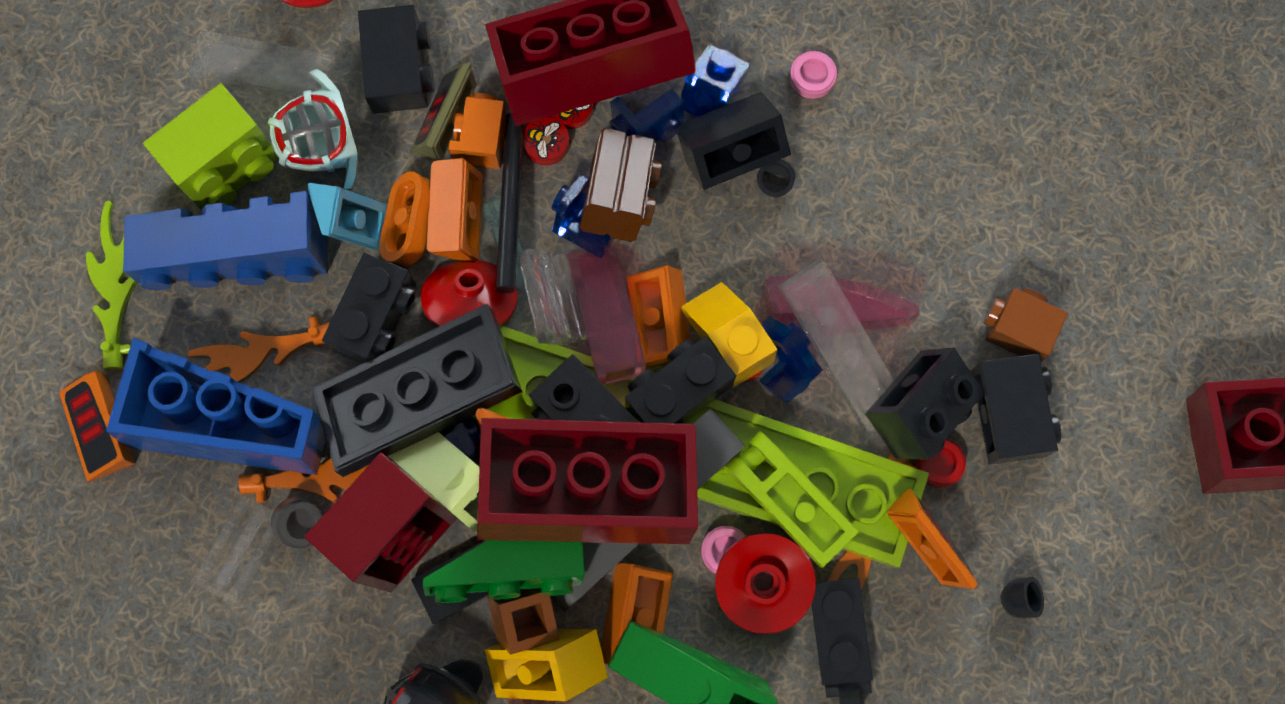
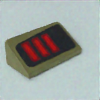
[410,62,477,161]

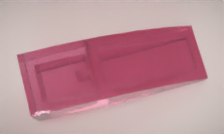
[567,245,646,385]
[762,274,920,336]

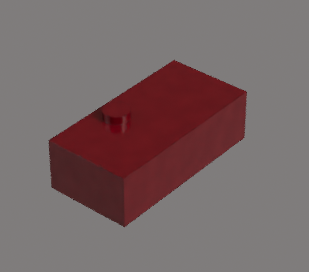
[485,0,697,126]
[1186,377,1285,494]
[477,418,698,544]
[304,452,458,593]

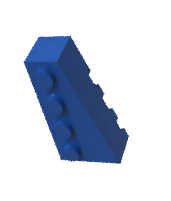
[123,191,328,290]
[106,337,326,475]

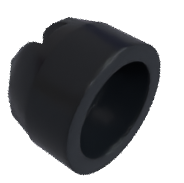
[757,159,795,198]
[1000,577,1044,619]

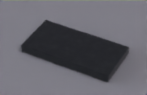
[313,303,523,477]

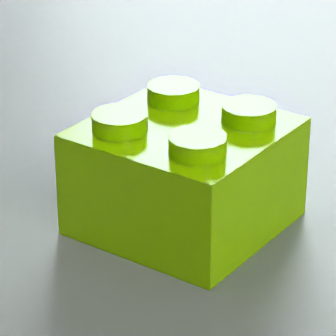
[142,83,278,209]

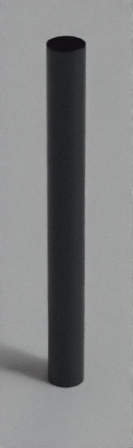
[496,113,524,293]

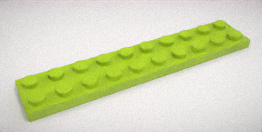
[468,326,929,569]

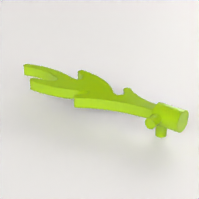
[86,200,138,371]

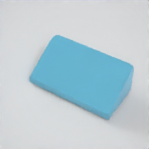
[308,183,387,250]

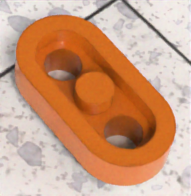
[379,171,430,267]

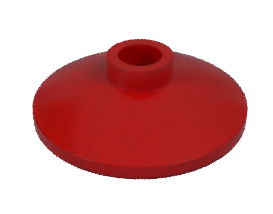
[421,260,518,327]
[715,533,816,634]

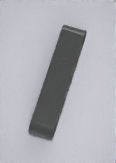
[551,408,745,612]

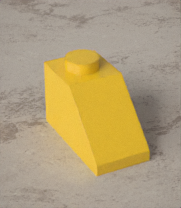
[681,282,778,388]
[484,629,608,701]

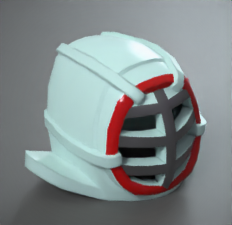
[267,69,358,189]

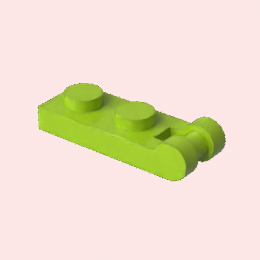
[723,431,859,568]

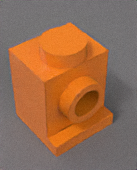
[448,93,507,169]

